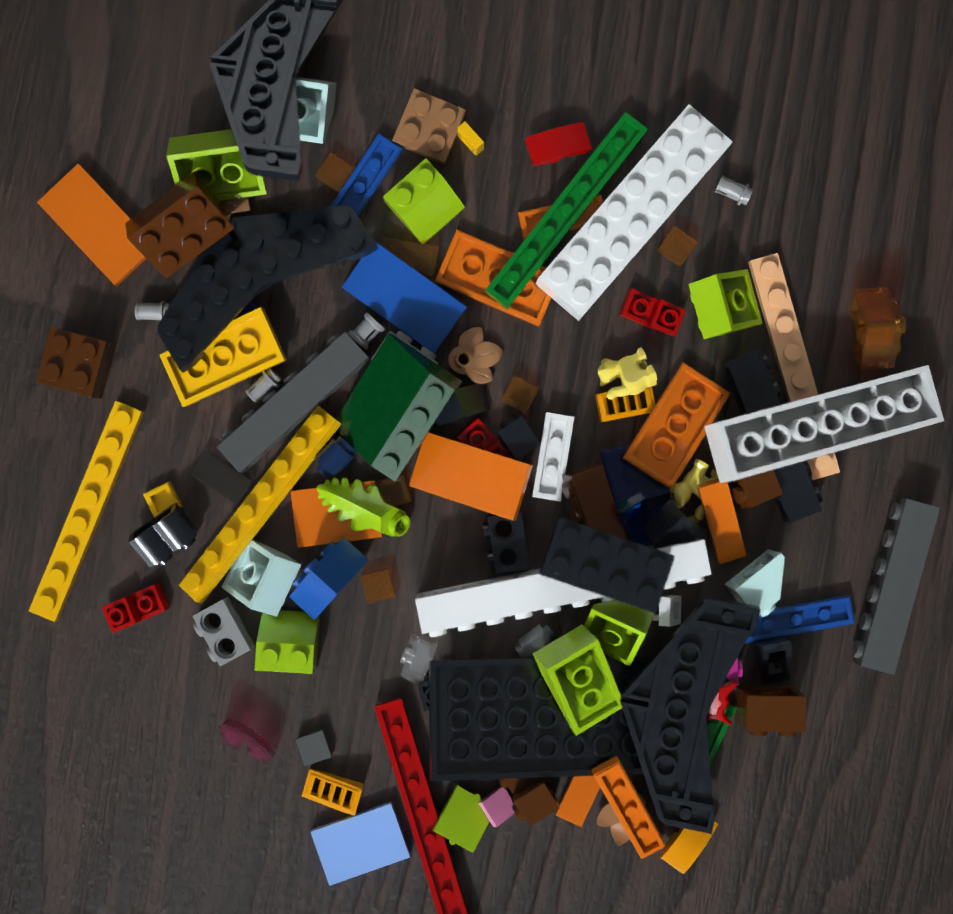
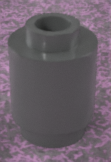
[514,623,558,659]

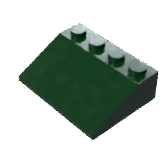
[336,333,462,482]

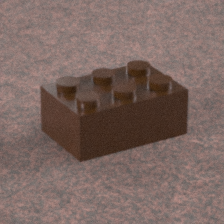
[125,172,234,279]

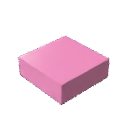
[478,786,514,827]

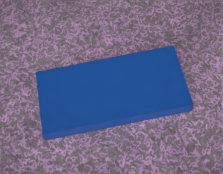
[342,240,468,354]

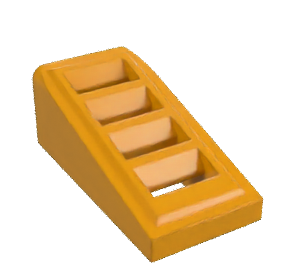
[595,386,655,423]
[302,768,364,816]

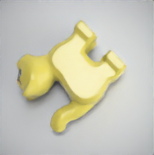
[597,347,657,400]
[668,459,718,520]

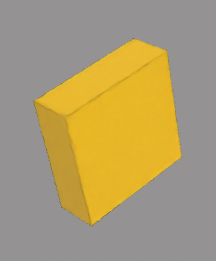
[457,121,484,155]
[143,481,183,518]

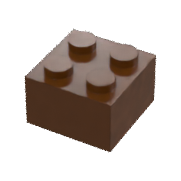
[36,327,116,399]
[735,686,806,737]

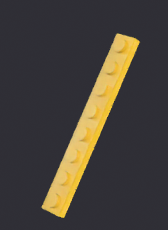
[29,401,144,622]
[179,406,341,604]

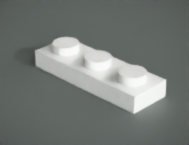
[532,412,574,502]

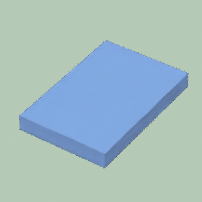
[311,801,411,886]

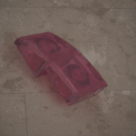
[218,718,277,764]

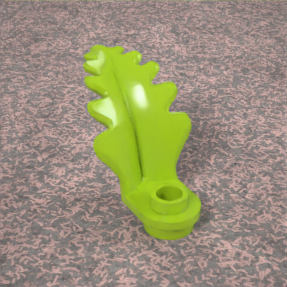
[317,478,410,537]

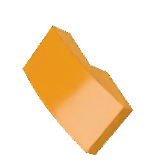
[660,821,718,874]

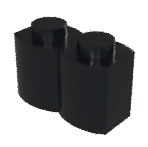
[128,503,197,568]

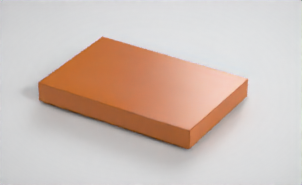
[290,481,383,548]

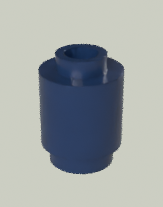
[315,435,356,478]

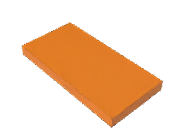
[37,163,147,286]
[435,230,551,327]
[622,362,731,489]
[409,433,533,521]

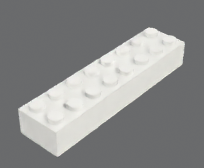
[536,104,733,321]
[704,365,944,483]

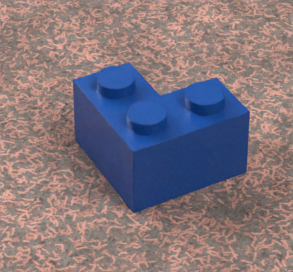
[289,537,369,620]

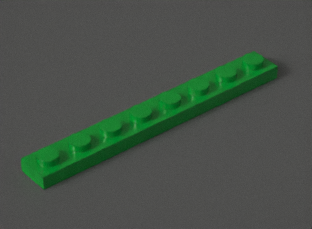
[485,112,648,310]

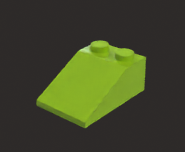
[533,625,622,736]

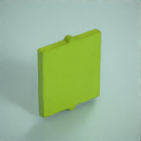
[432,785,490,853]

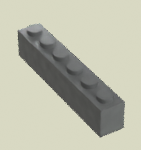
[217,332,371,473]
[852,498,940,675]

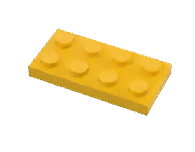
[160,307,287,407]

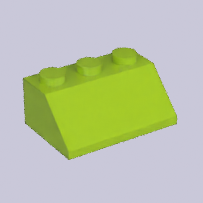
[166,129,267,201]

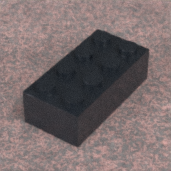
[539,516,675,613]

